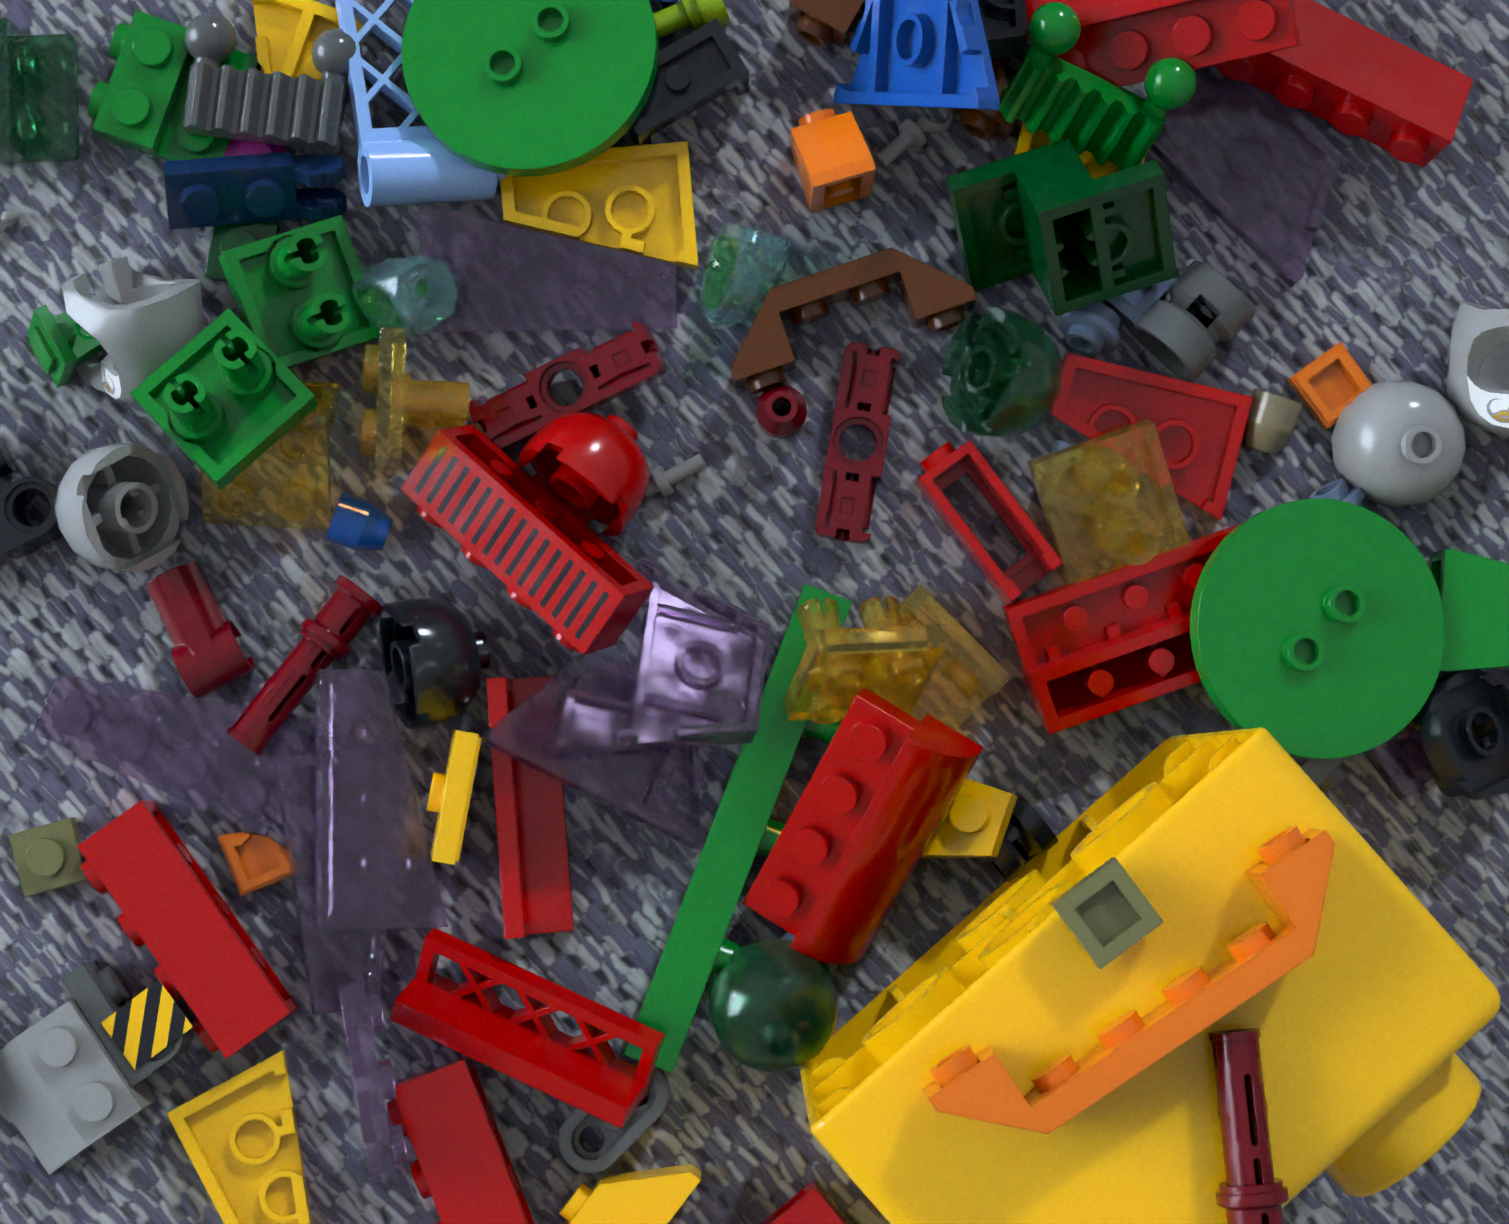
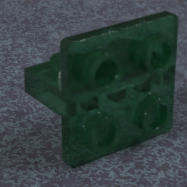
[0,18,80,164]

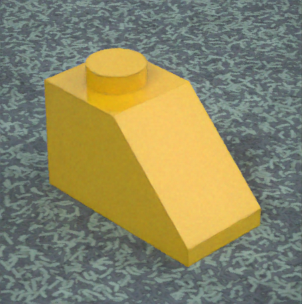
[559,1164,702,1224]

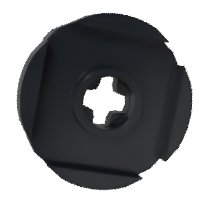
[1412,669,1509,800]

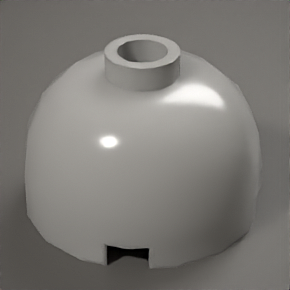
[1331,380,1466,507]
[55,442,190,573]

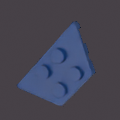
[834,0,1000,110]

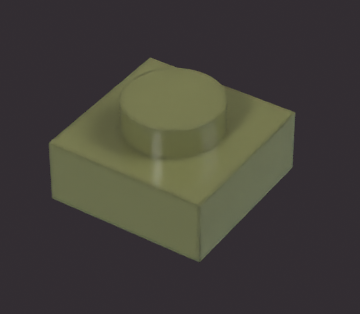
[8,817,88,897]
[1050,857,1163,969]

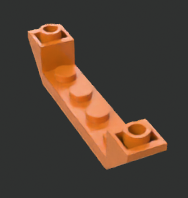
[923,825,1335,1134]

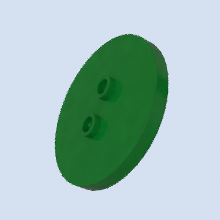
[402,0,659,177]
[1190,498,1445,759]

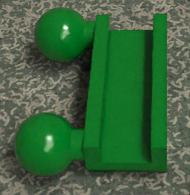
[999,2,1197,171]

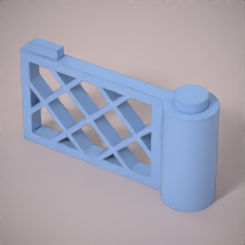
[335,0,506,207]

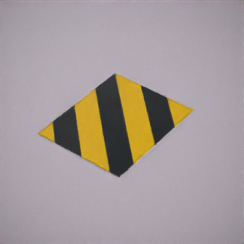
[101,980,193,1070]

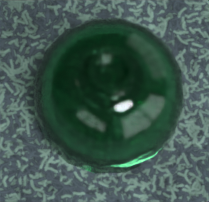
[941,306,1062,438]
[707,940,838,1073]

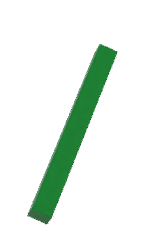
[624,584,852,1073]

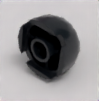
[379,598,490,729]

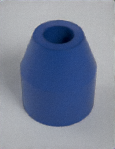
[325,491,393,550]

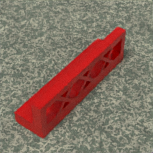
[486,675,575,939]
[390,927,665,1129]

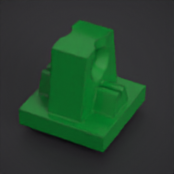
[27,305,104,388]

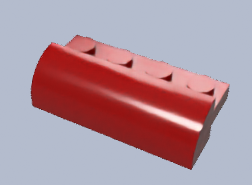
[1026,0,1301,87]
[1002,523,1241,734]
[742,688,984,965]

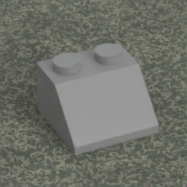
[0,999,157,1175]

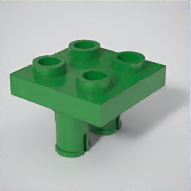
[218,214,386,369]
[130,308,319,490]

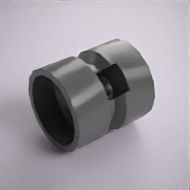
[1133,261,1254,382]

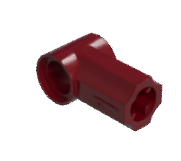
[145,561,256,699]

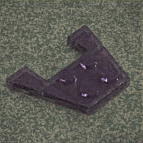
[554,532,770,753]

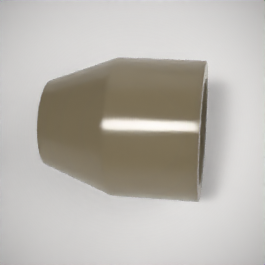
[1244,389,1303,455]

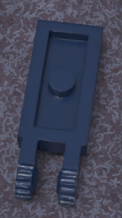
[162,152,347,230]

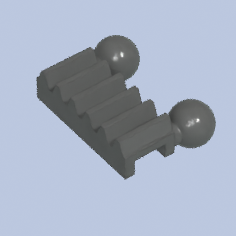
[183,13,363,152]

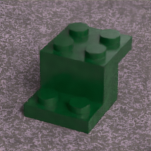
[946,138,1178,316]

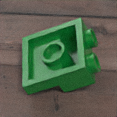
[88,10,261,161]

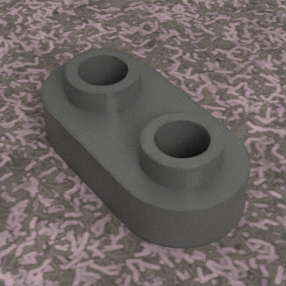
[558,1060,671,1173]

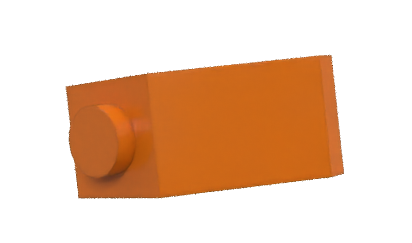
[789,109,876,213]

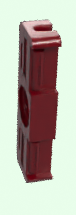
[468,321,667,452]
[815,342,901,544]

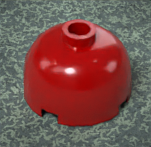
[518,412,650,537]

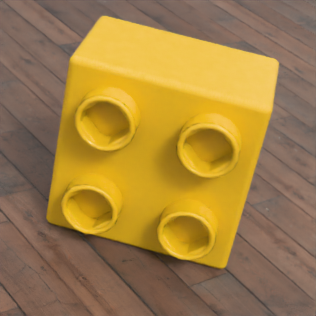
[800,727,1501,1224]

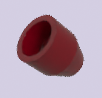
[756,385,807,439]

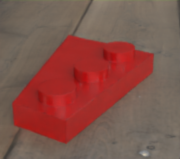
[1050,352,1253,521]

